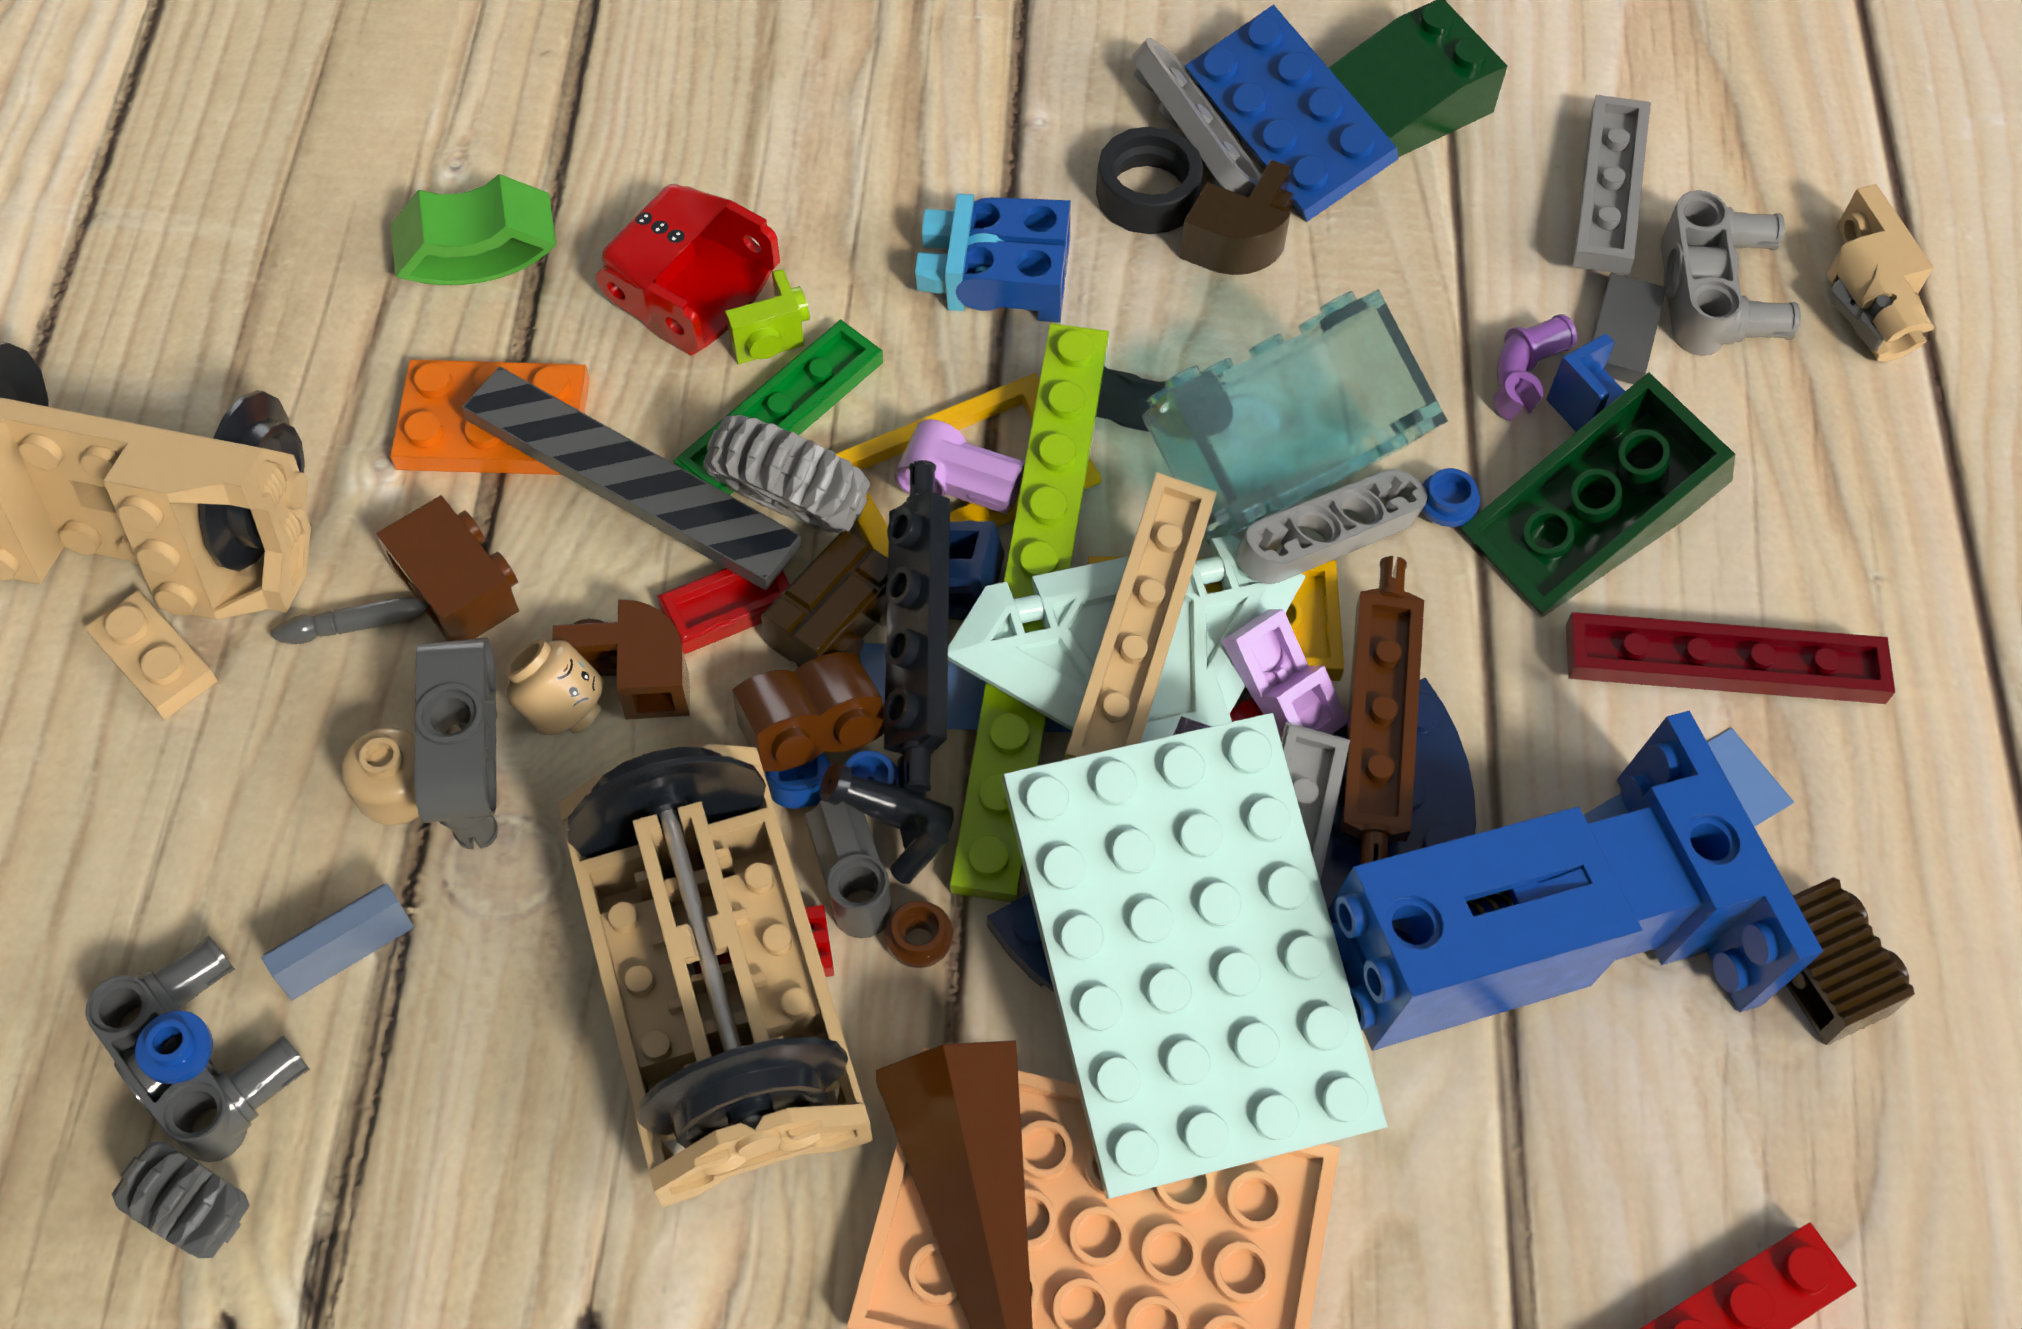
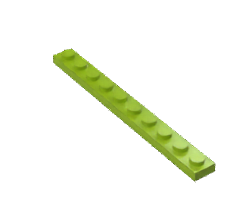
[950,323,1109,902]

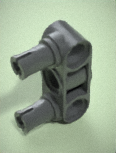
[414,637,499,849]
[85,935,310,1162]

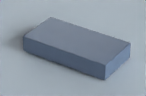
[261,883,415,1001]

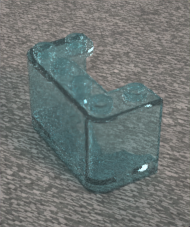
[1141,289,1448,546]

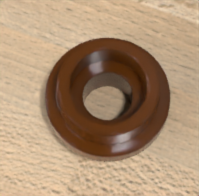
[885,901,953,968]

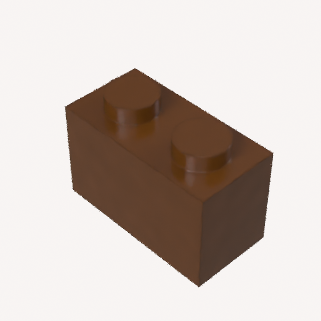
[376,495,519,641]

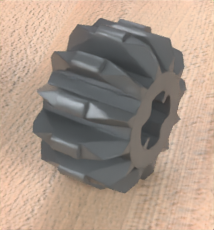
[112,1142,250,1258]

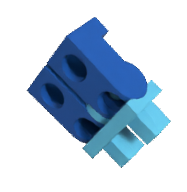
[915,193,1071,323]

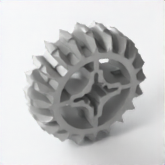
[703,415,871,533]

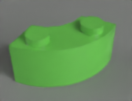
[391,174,556,285]

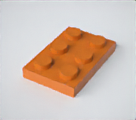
[390,359,590,475]

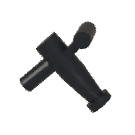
[819,755,954,884]

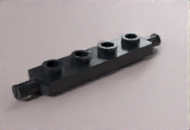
[883,460,950,793]

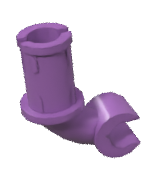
[1493,314,1577,421]

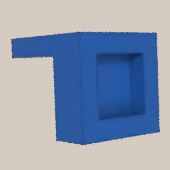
[1546,334,1625,432]

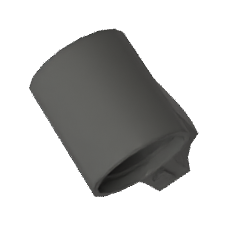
[805,800,893,938]

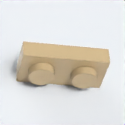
[84,590,218,720]

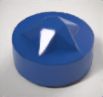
[765,754,831,809]

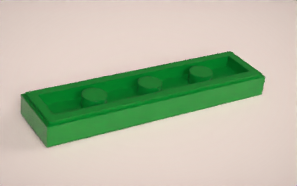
[673,319,883,495]

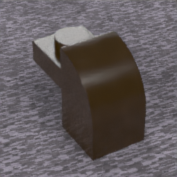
[1179,160,1294,275]

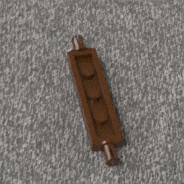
[1339,556,1424,865]

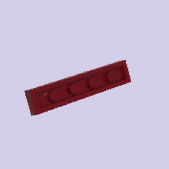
[1566,612,1895,704]

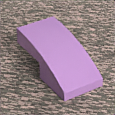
[1222,609,1348,735]

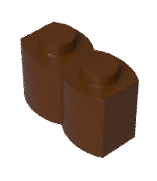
[732,652,884,772]

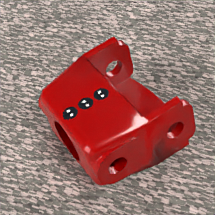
[596,184,780,356]

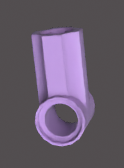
[894,419,1025,514]

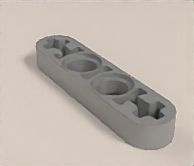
[1235,469,1428,584]

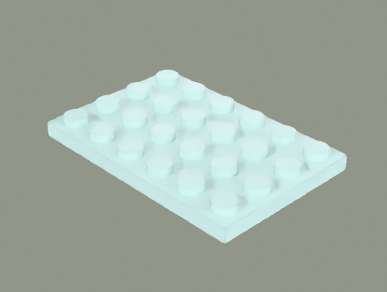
[1002,713,1388,1199]

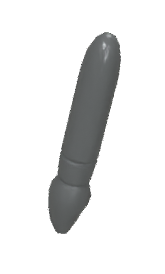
[270,597,428,644]

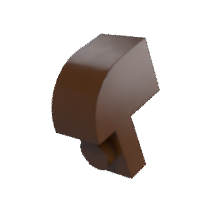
[552,599,690,720]

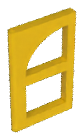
[836,373,1102,558]

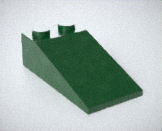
[1328,0,1508,157]
[1461,372,1736,617]

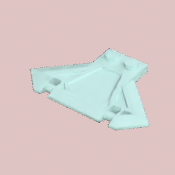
[948,535,1306,743]

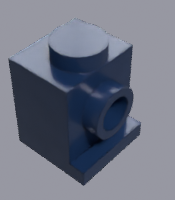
[949,521,1005,619]

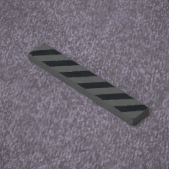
[462,366,801,591]

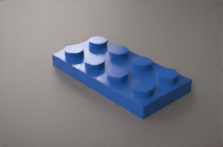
[1185,4,1399,222]

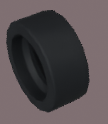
[1096,126,1204,234]

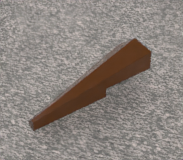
[876,1040,1033,1329]

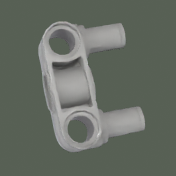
[1661,190,1801,356]

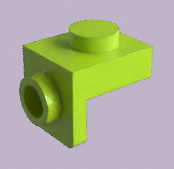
[725,269,810,365]

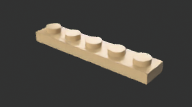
[1063,472,1217,760]

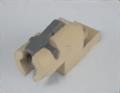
[1827,184,1934,362]

